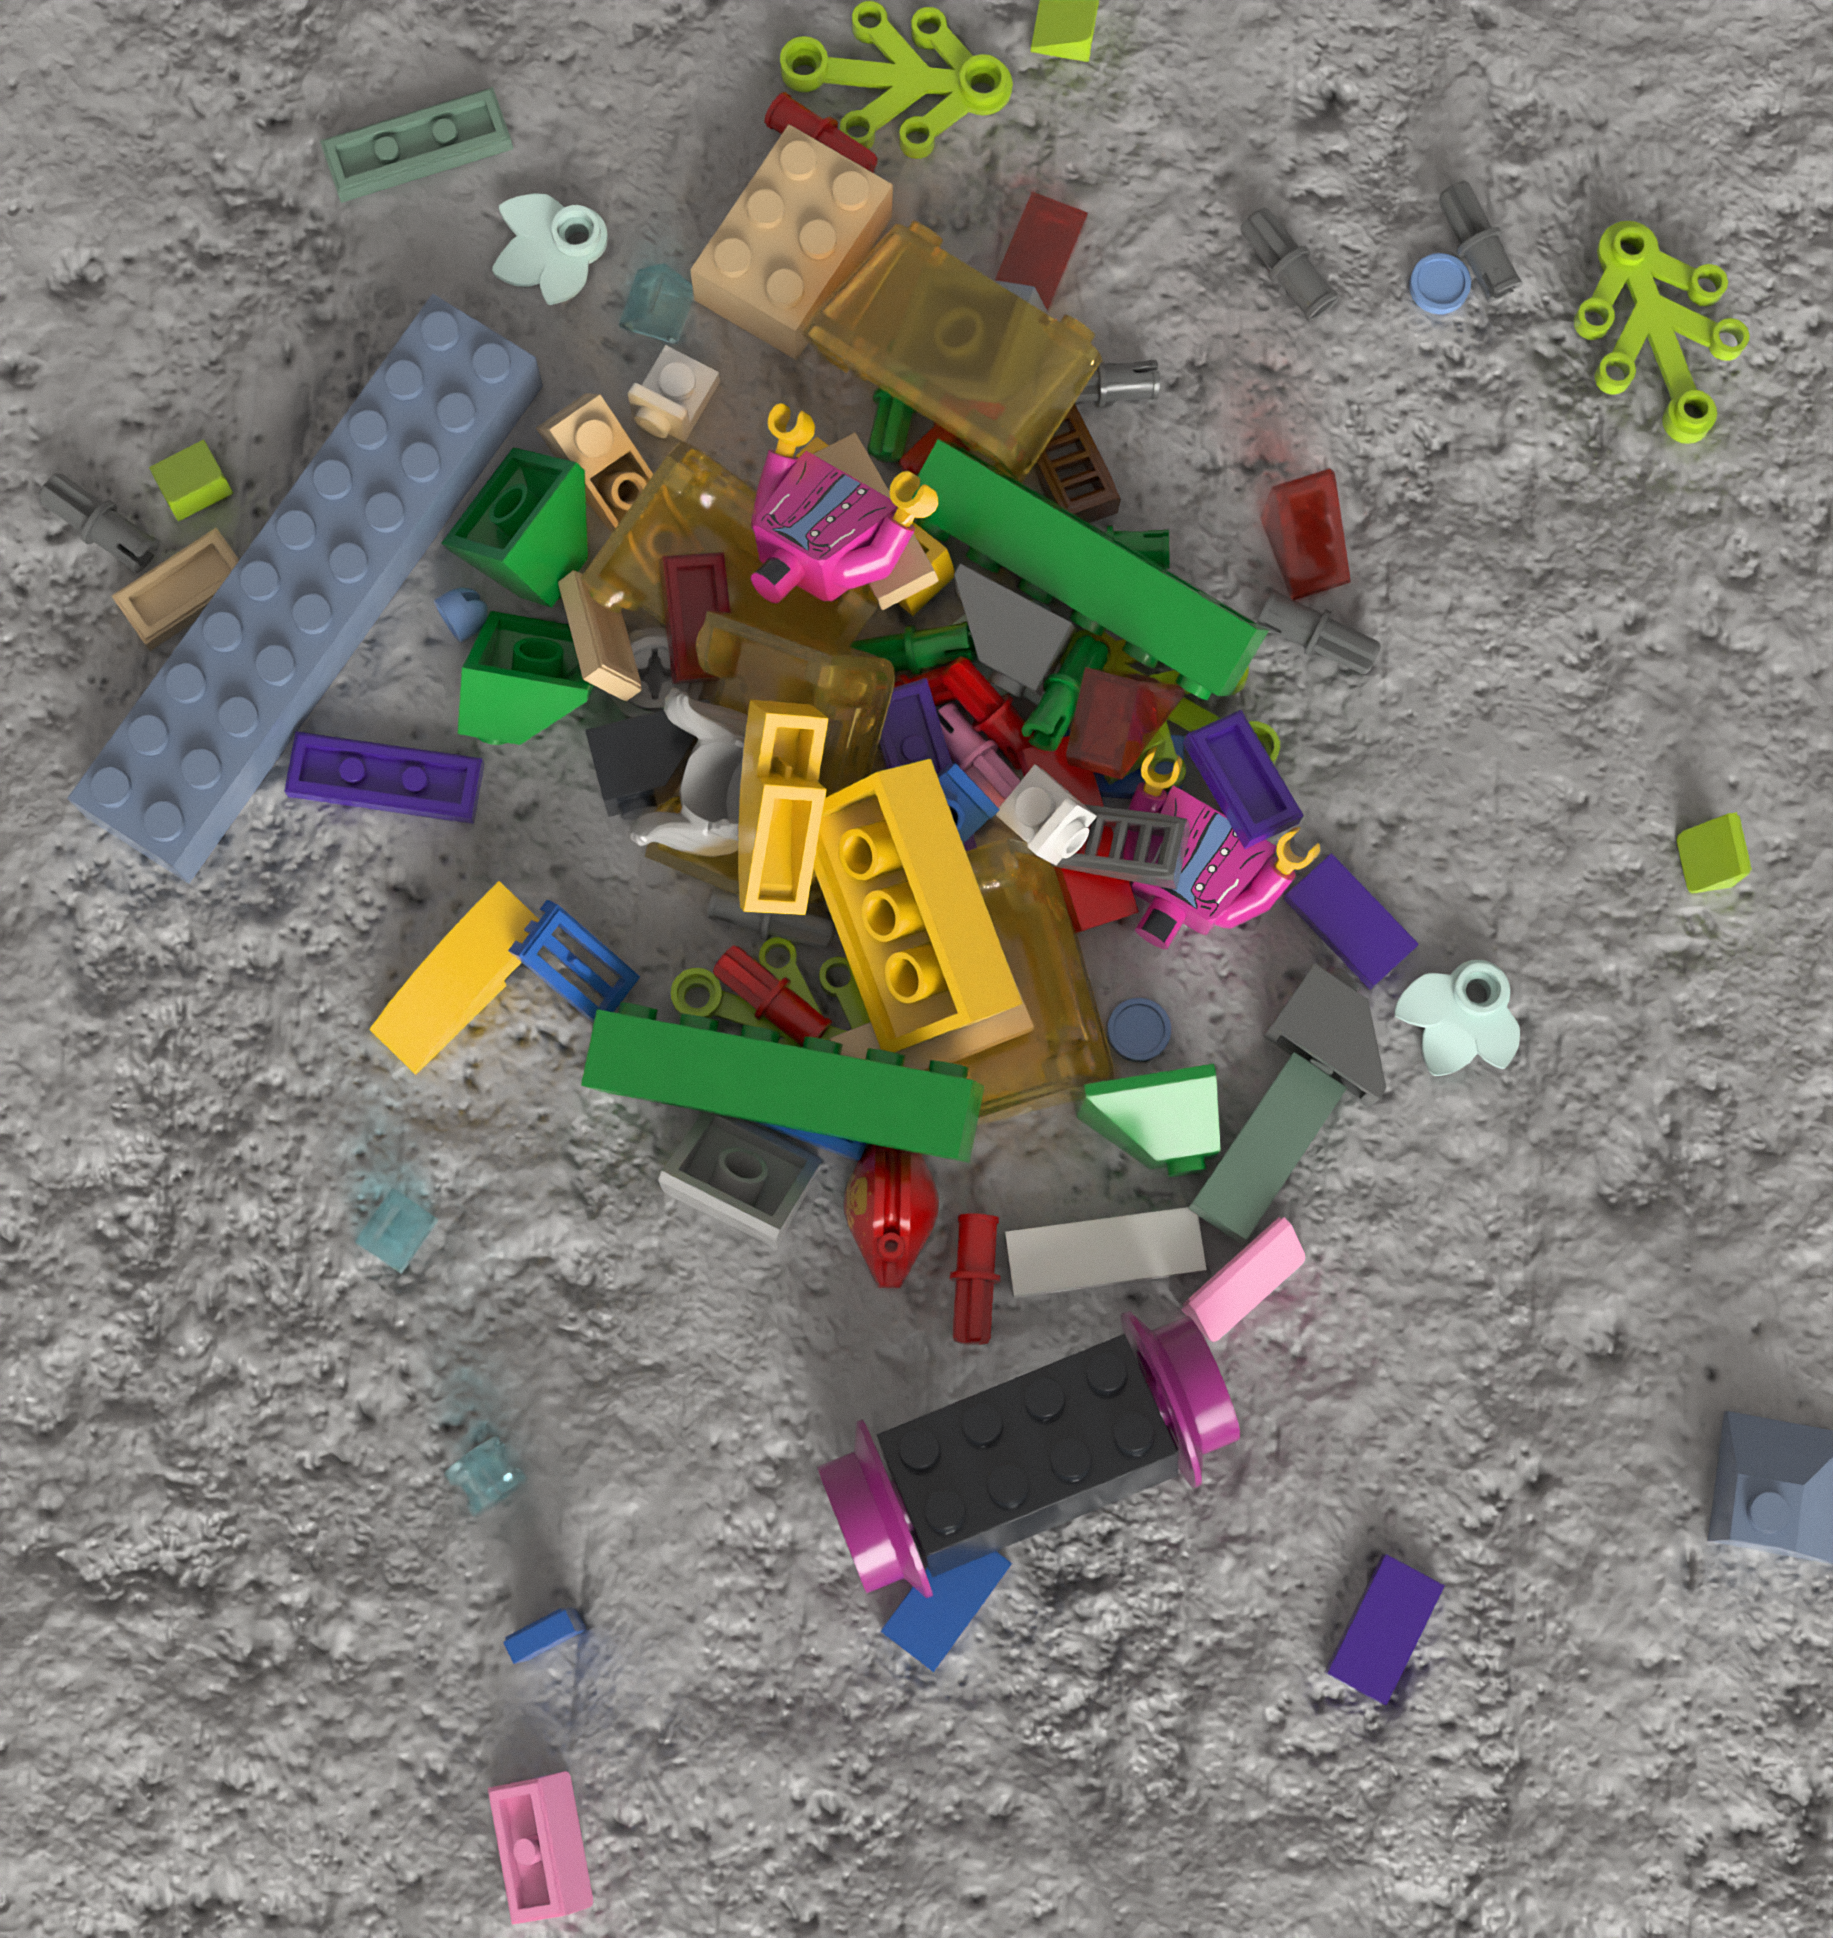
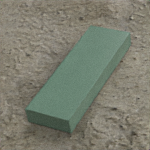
[320,87,513,203]
[1188,1052,1347,1245]

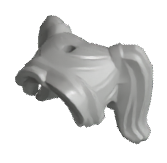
[629,688,748,857]

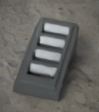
[1051,804,1191,890]

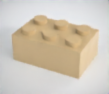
[690,125,893,360]

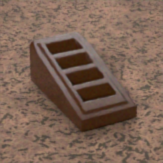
[1016,403,1121,523]

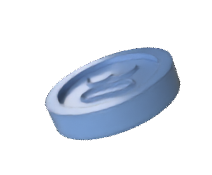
[1409,253,1471,314]
[1107,998,1171,1062]

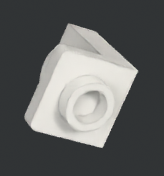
[628,345,720,442]
[995,765,1097,865]

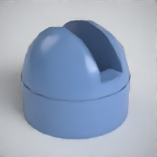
[433,587,487,643]

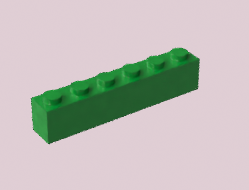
[912,439,1269,700]
[581,1002,985,1163]

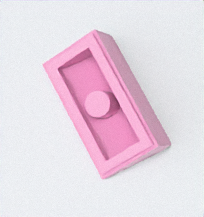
[1181,1217,1305,1342]
[488,1771,593,1925]

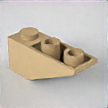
[536,393,703,586]

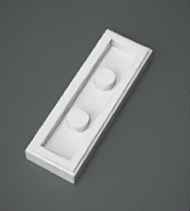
[1004,1207,1206,1298]

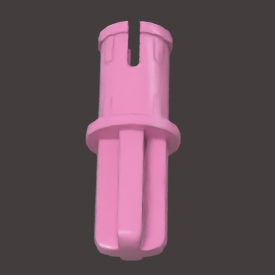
[938,703,1021,808]

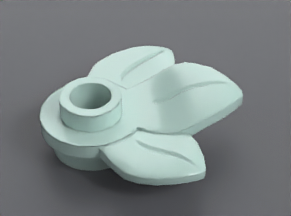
[492,193,608,305]
[1394,960,1520,1076]

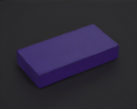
[1183,710,1304,849]
[1283,853,1419,990]
[1324,1554,1445,1705]

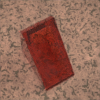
[1260,468,1351,601]
[1066,667,1185,780]

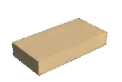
[112,528,239,651]
[558,570,642,701]

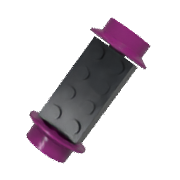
[817,1311,1240,1599]

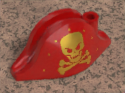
[843,1144,939,1288]

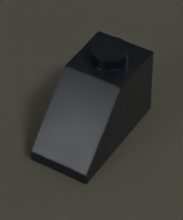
[585,698,710,820]

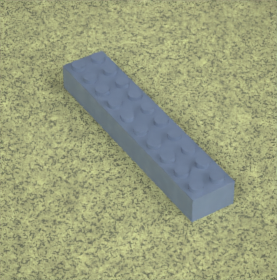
[67,294,543,884]

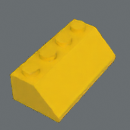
[813,759,1023,1053]

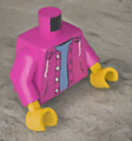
[751,403,938,603]
[1123,747,1320,950]

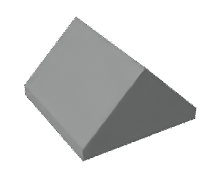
[658,1112,823,1249]

